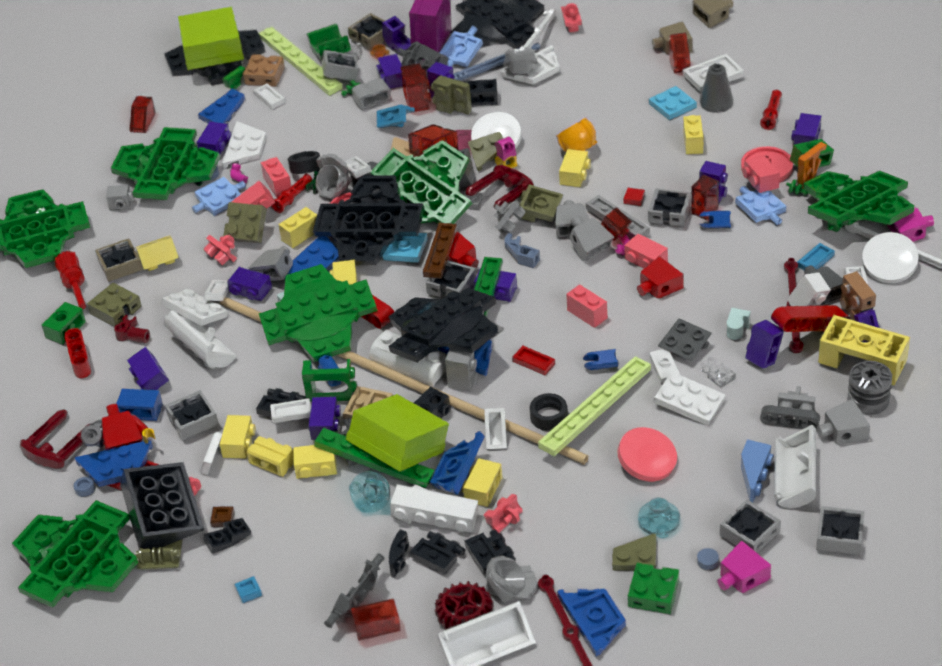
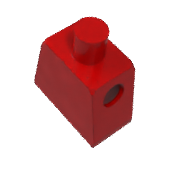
[448,232,479,268]
[637,256,684,299]

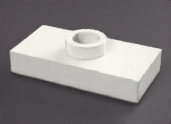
[345,156,371,178]
[649,349,680,384]

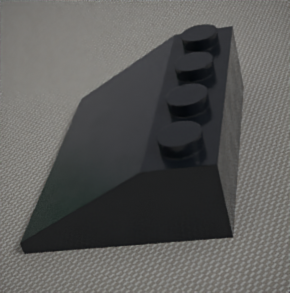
[120,462,204,550]

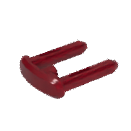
[465,165,534,210]
[20,409,91,469]

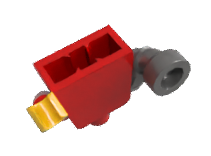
[81,404,156,450]

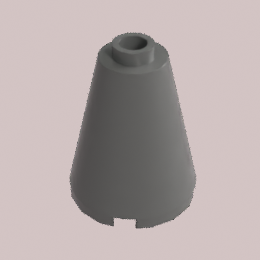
[699,63,733,113]

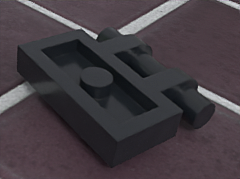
[256,388,306,422]
[464,529,516,575]
[410,531,466,574]

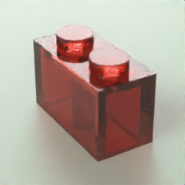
[691,175,719,221]
[351,598,401,641]

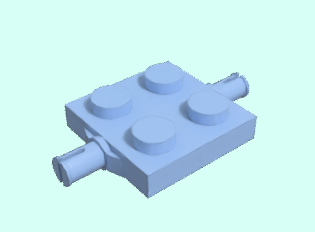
[439,26,483,67]
[192,177,246,216]
[735,186,787,225]

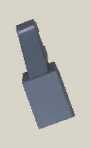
[504,233,540,268]

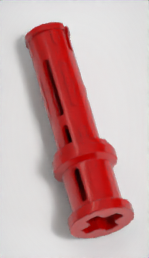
[760,90,782,130]
[271,174,313,213]

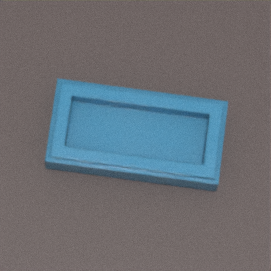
[797,243,835,271]

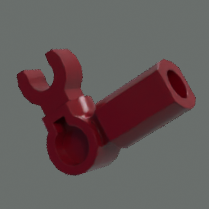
[114,315,150,343]

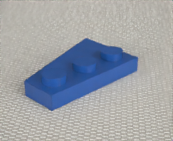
[198,88,245,123]

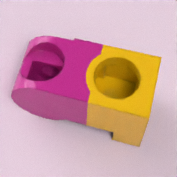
[495,136,517,168]

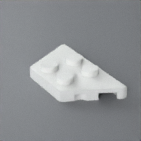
[501,45,560,85]
[222,122,267,168]

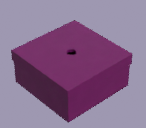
[409,0,452,60]

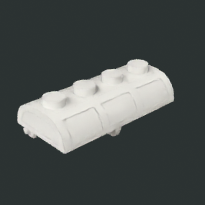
[164,310,237,369]
[369,330,448,387]
[774,425,816,509]
[437,601,536,666]

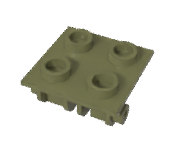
[136,539,183,570]

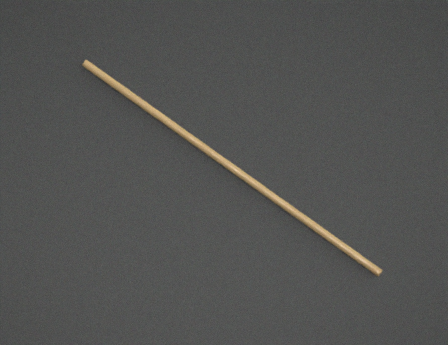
[220,297,589,465]

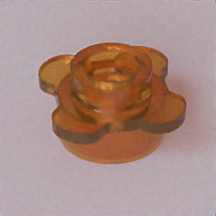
[370,44,390,59]

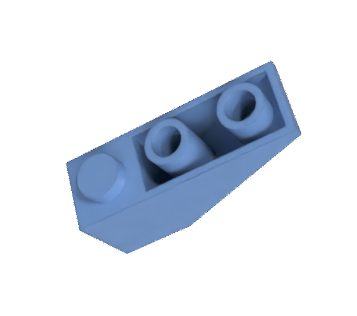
[741,439,774,503]

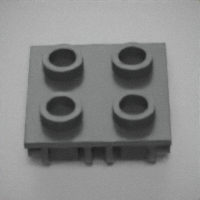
[658,318,712,361]

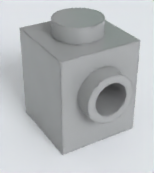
[106,184,134,211]

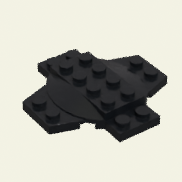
[450,0,545,49]
[164,29,266,86]
[313,175,425,265]
[388,288,499,363]

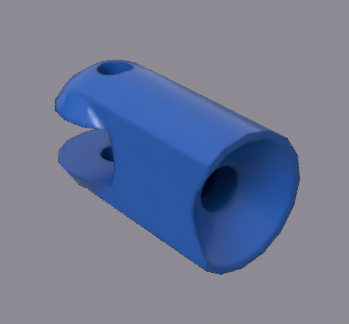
[699,210,731,228]
[583,349,618,370]
[318,355,342,387]

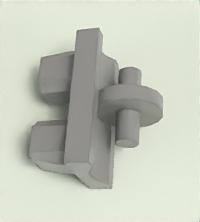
[494,200,526,233]
[778,386,815,419]

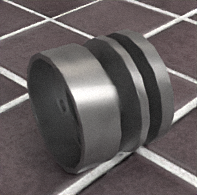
[847,361,892,415]

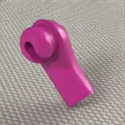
[230,163,248,184]
[615,234,630,256]

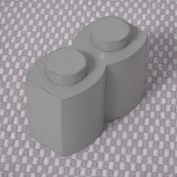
[352,78,391,109]

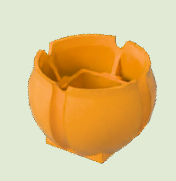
[556,117,598,152]

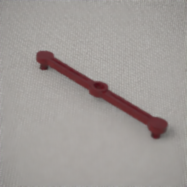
[784,258,804,354]
[538,574,592,666]

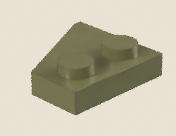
[468,131,503,171]
[612,534,656,571]

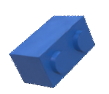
[116,388,163,421]

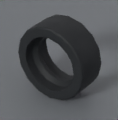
[287,151,320,174]
[529,393,568,431]

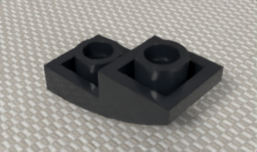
[203,518,251,554]
[389,529,410,578]

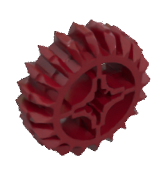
[435,580,494,630]

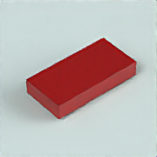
[512,345,555,375]

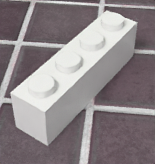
[390,484,478,533]

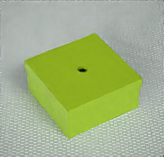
[178,6,244,70]
[346,394,449,471]

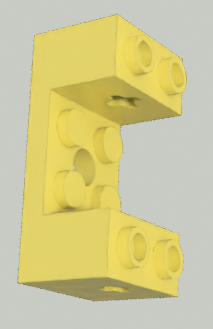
[818,315,910,385]

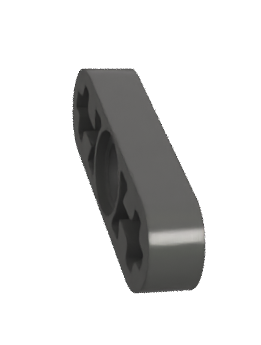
[760,405,820,429]

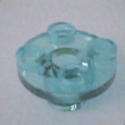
[349,471,390,513]
[638,497,680,538]

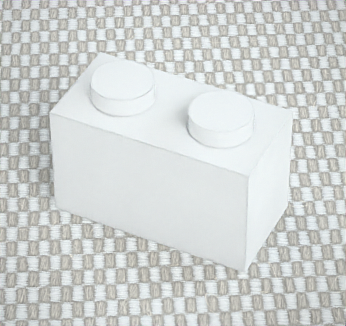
[787,272,831,306]

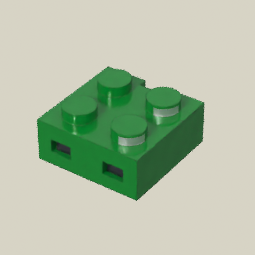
[627,562,680,614]

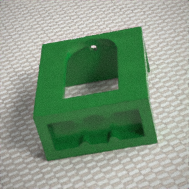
[306,24,351,61]
[302,359,357,402]

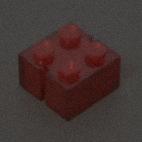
[400,63,431,113]
[408,124,458,156]

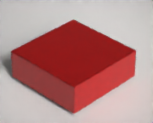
[623,187,645,206]

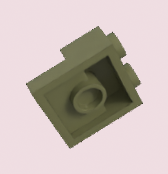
[431,75,472,115]
[519,184,563,223]

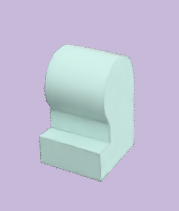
[726,308,751,340]

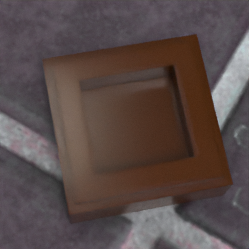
[210,506,234,527]

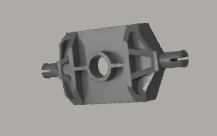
[396,42,448,84]
[324,553,385,628]

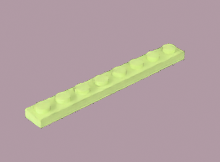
[259,27,343,96]
[538,356,651,456]

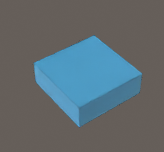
[234,576,262,603]

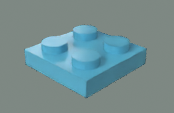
[649,86,697,121]
[383,233,428,263]

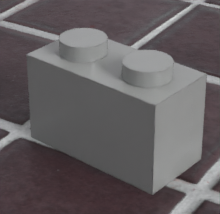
[445,350,478,392]

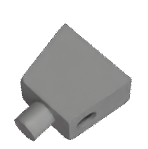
[556,200,590,239]
[570,215,614,261]
[248,246,293,281]
[817,399,870,445]

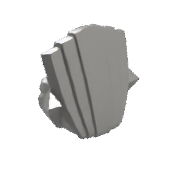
[503,48,538,74]
[316,154,353,199]
[486,556,538,603]

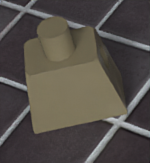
[693,0,734,28]
[652,21,693,55]

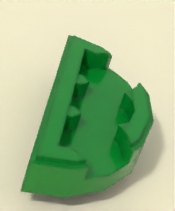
[223,66,246,89]

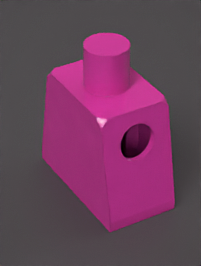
[887,207,934,242]
[717,541,771,593]

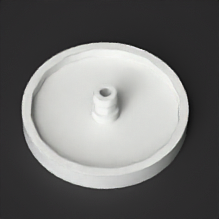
[471,112,522,157]
[862,232,918,284]

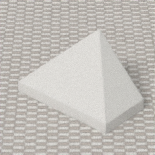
[484,408,507,449]

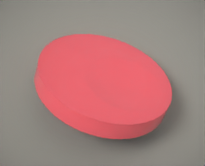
[741,146,793,183]
[617,427,677,482]

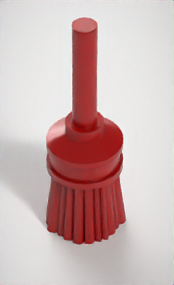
[55,251,86,309]

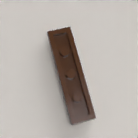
[423,223,457,279]

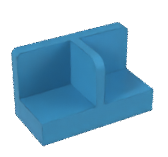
[377,104,415,128]

